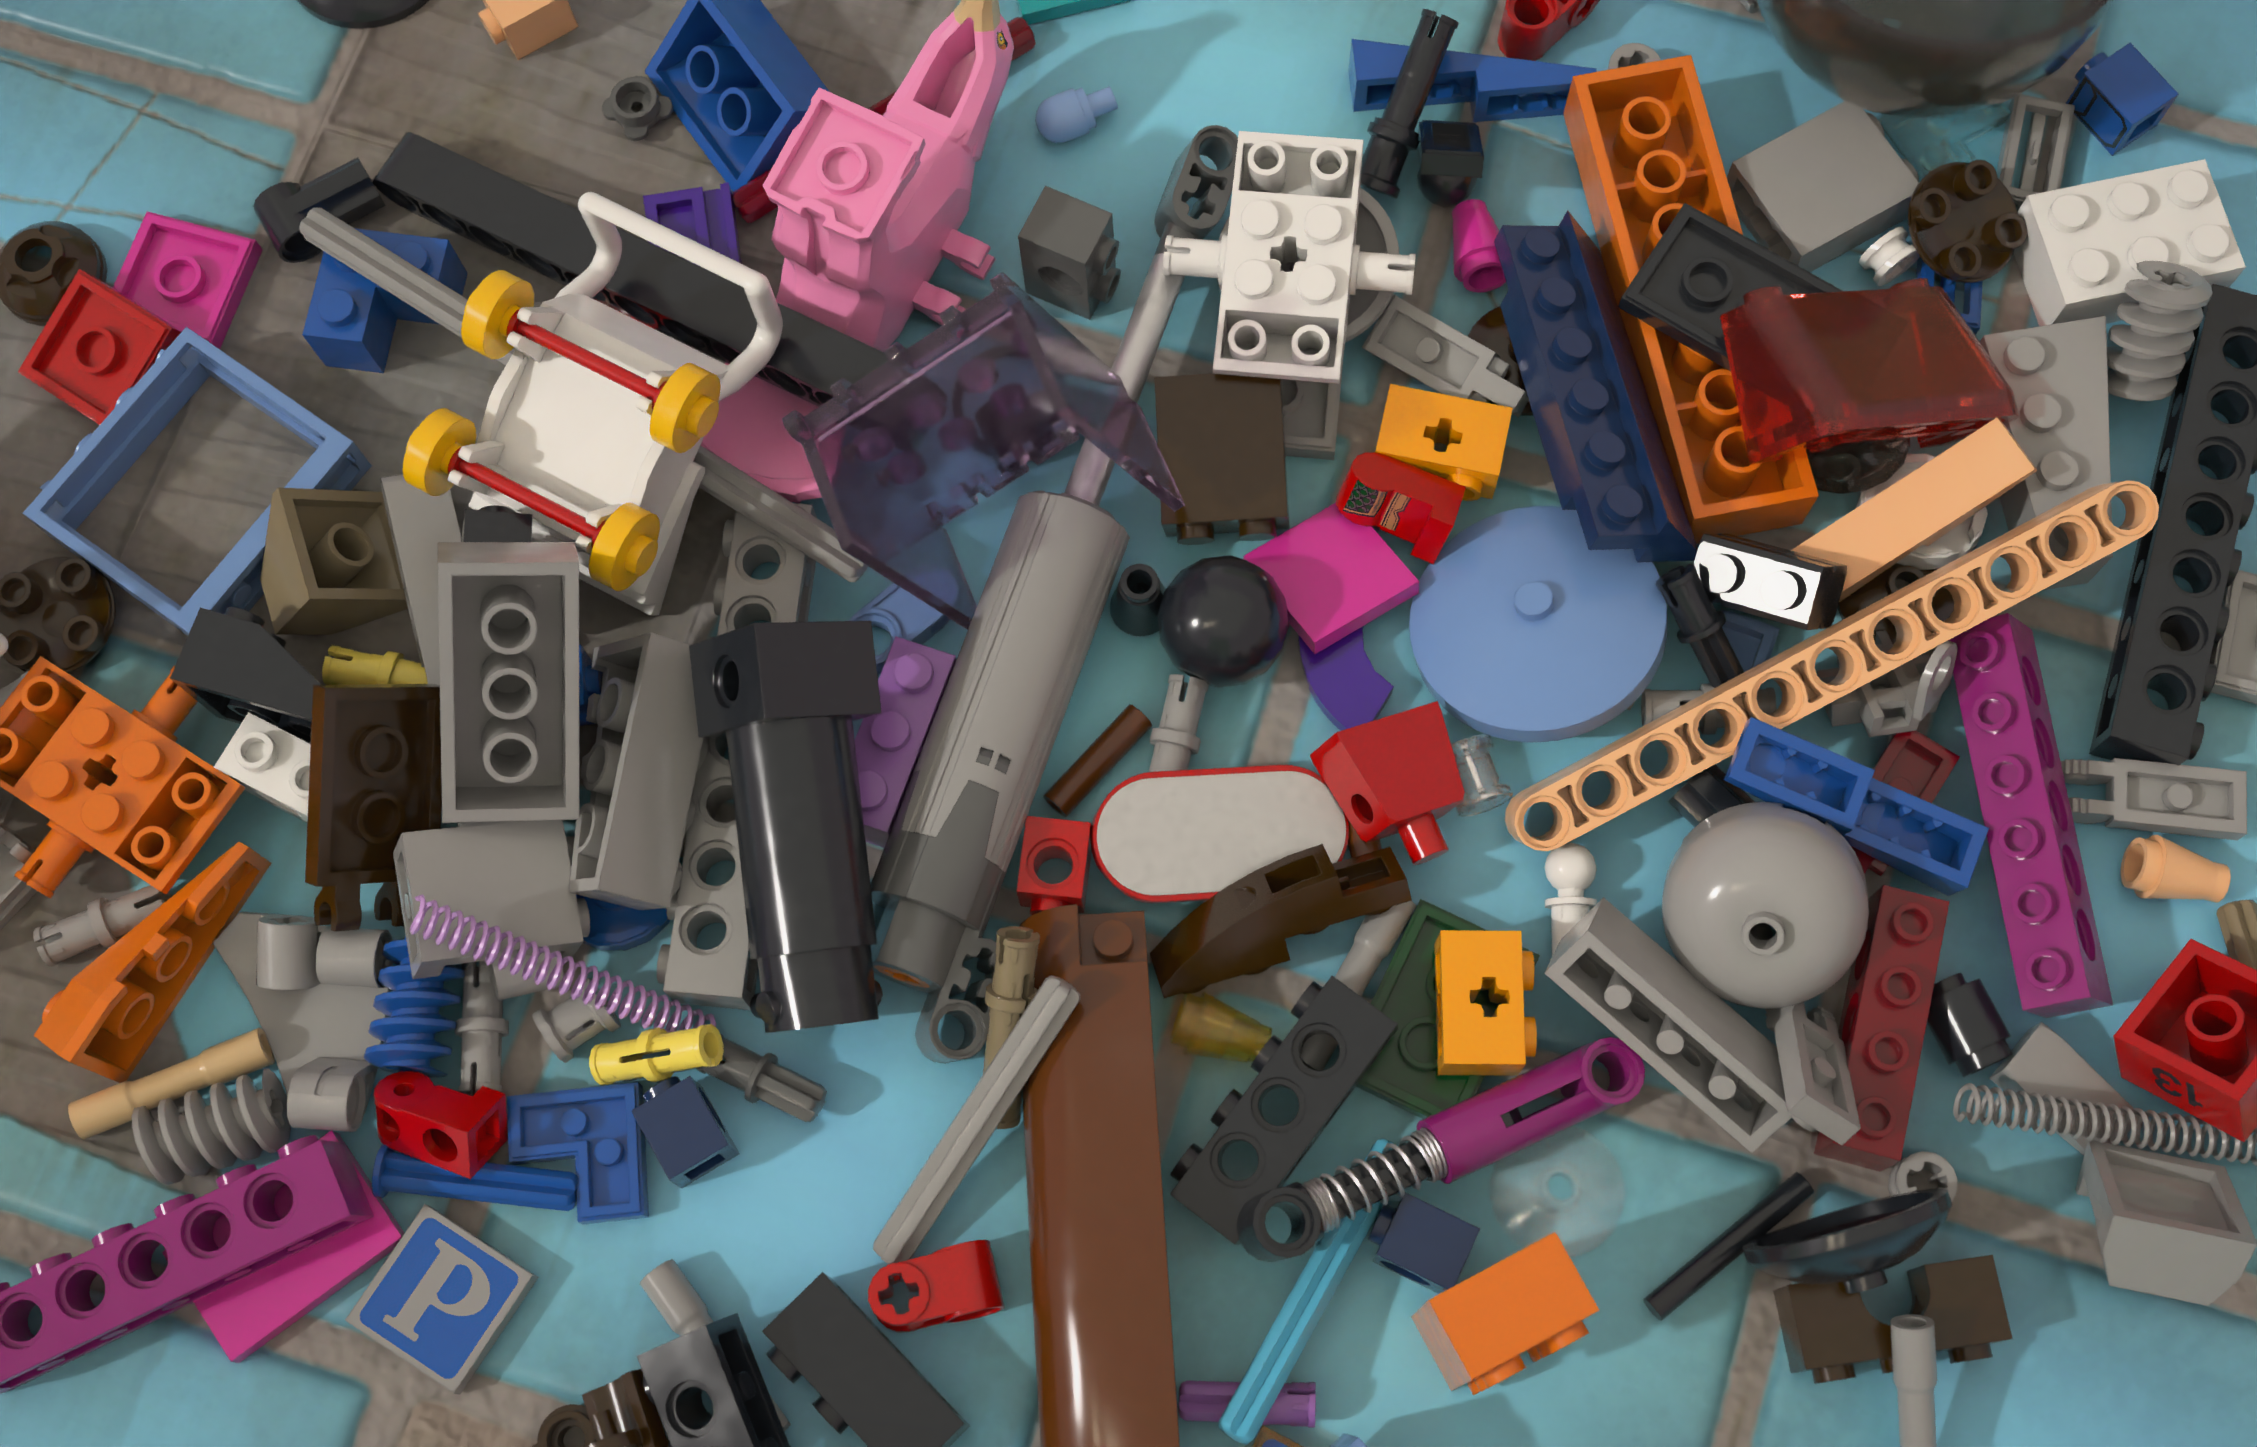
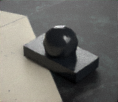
[1417,120,1484,208]

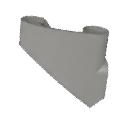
[213,912,393,1132]

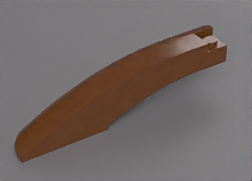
[1019,904,1180,1447]

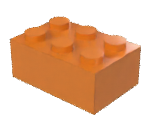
[1411,1232,1599,1395]

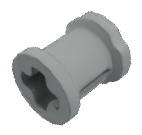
[533,978,621,1063]

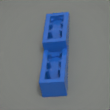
[1348,39,1597,123]
[1724,717,1989,896]

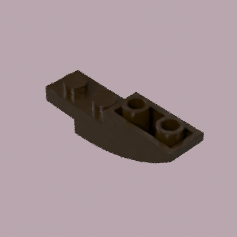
[1149,844,1412,999]

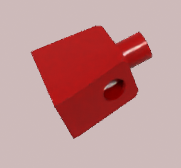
[1310,701,1465,865]

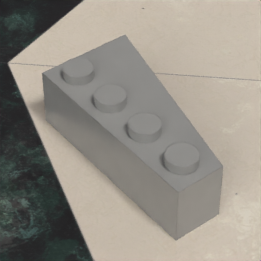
[1963,316,2113,590]
[569,632,708,910]

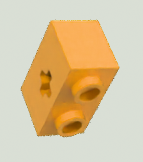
[1375,384,1513,501]
[1434,930,1537,1076]

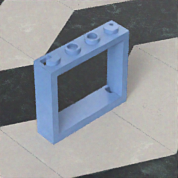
[22,326,372,636]

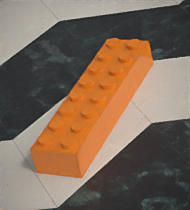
[1563,55,1819,544]

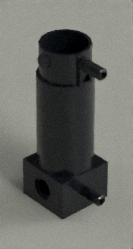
[689,621,883,1033]

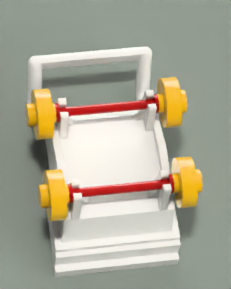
[403,192,783,616]

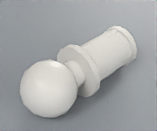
[1545,842,1597,961]

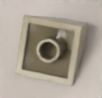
[260,487,408,635]

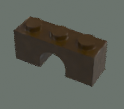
[1773,1255,2013,1384]

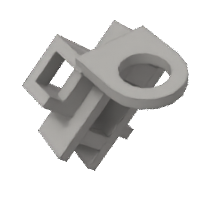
[1817,630,1957,737]

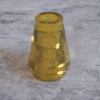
[1170,991,1272,1063]

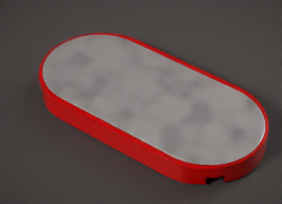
[1090,765,1349,903]

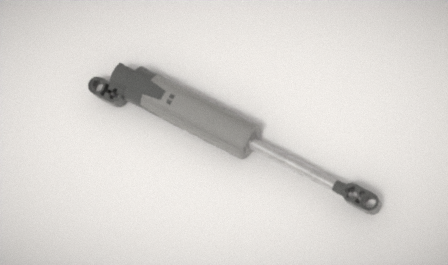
[871,125,1238,1064]

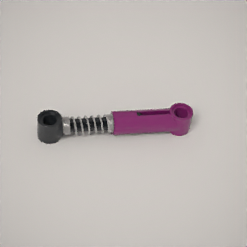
[1236,1037,1645,1262]

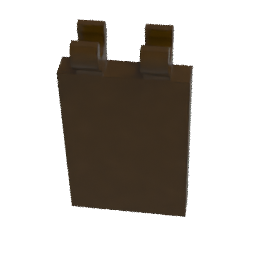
[305,684,442,932]

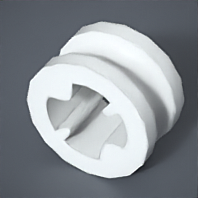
[1859,226,1920,286]

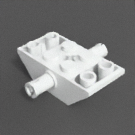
[1163,131,1416,384]

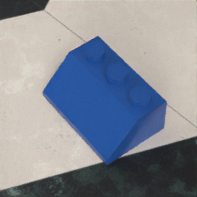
[644,0,830,192]

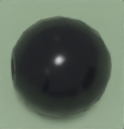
[1157,555,1289,688]

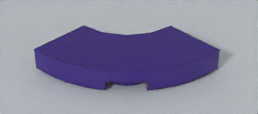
[1298,626,1394,731]

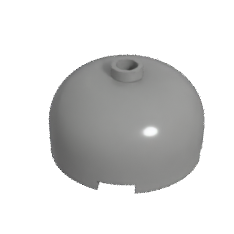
[1662,802,1869,1009]

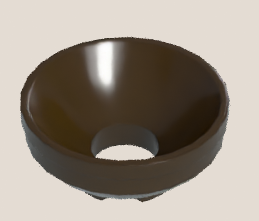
[0,221,107,326]

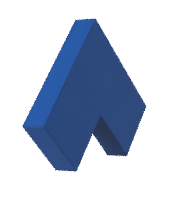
[507,1082,649,1225]

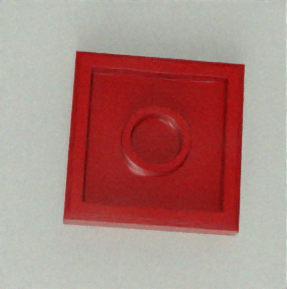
[18,269,181,425]

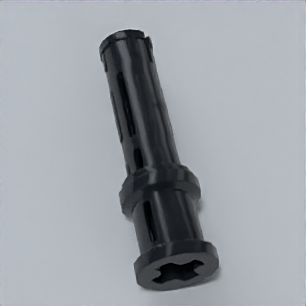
[1360,9,1459,199]

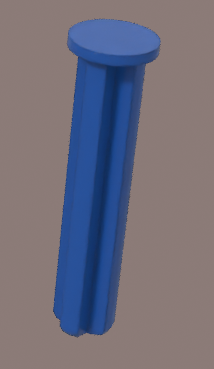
[372,1144,577,1211]

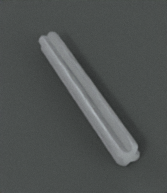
[873,975,1081,1264]

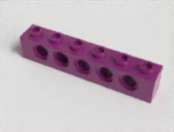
[1949,613,2113,1018]
[0,1135,374,1393]

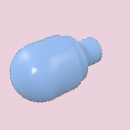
[1035,86,1118,143]

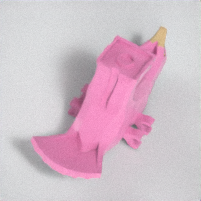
[701,0,1014,504]

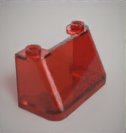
[1720,278,2019,464]

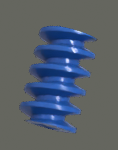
[364,936,465,1078]

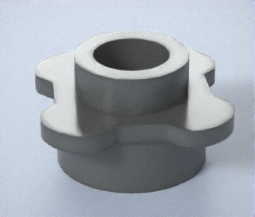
[602,76,673,141]

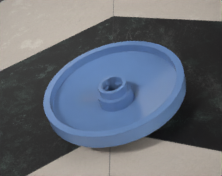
[1409,506,1668,742]

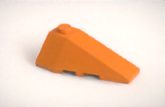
[33,841,271,1083]

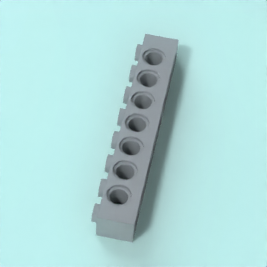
[657,503,817,1010]

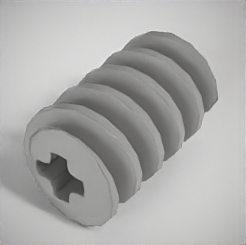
[2107,261,2213,401]
[132,1068,291,1185]

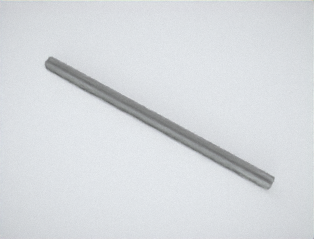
[299,207,871,582]

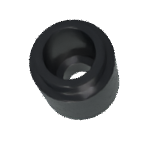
[1927,973,2013,1077]

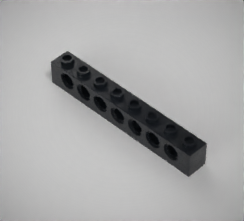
[2089,284,2257,765]

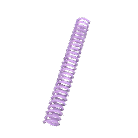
[410,895,716,1032]

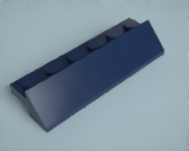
[1494,210,1698,562]

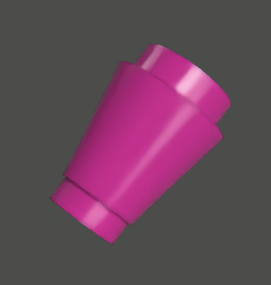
[1452,199,1506,293]

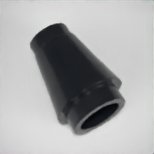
[1110,564,1166,636]

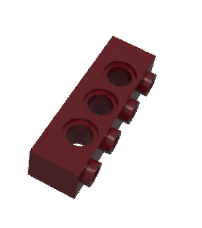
[1814,885,1950,1172]

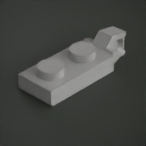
[1362,294,1529,418]

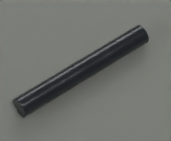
[1643,1172,1814,1321]

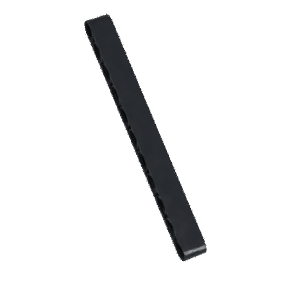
[373,132,945,448]

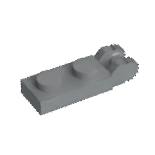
[2061,758,2247,840]
[1765,1002,1861,1145]

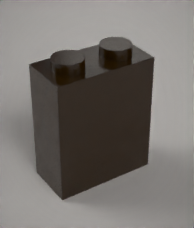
[1154,373,1290,545]

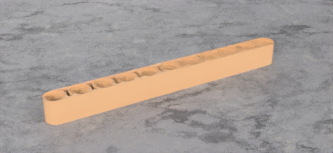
[1505,480,2159,851]

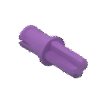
[1179,1380,1316,1428]

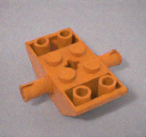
[0,656,245,899]

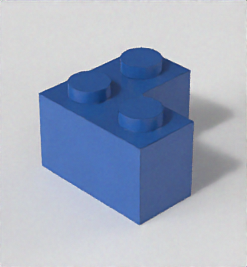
[302,228,468,373]

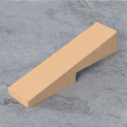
[1791,417,2038,602]

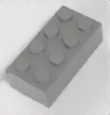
[437,542,579,823]

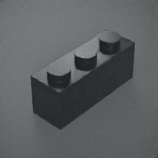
[762,1272,970,1447]

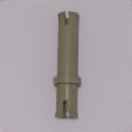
[983,926,1040,1129]

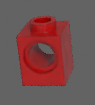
[1016,816,1092,915]

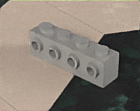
[1544,897,1792,1153]

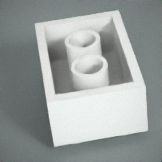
[2014,159,2246,326]

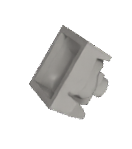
[2076,1140,2257,1306]

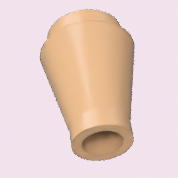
[2120,835,2231,903]

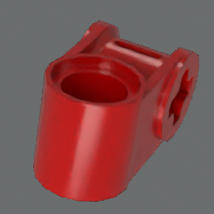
[1497,0,1600,61]
[868,1240,1005,1333]

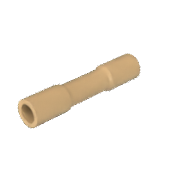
[68,1028,275,1139]

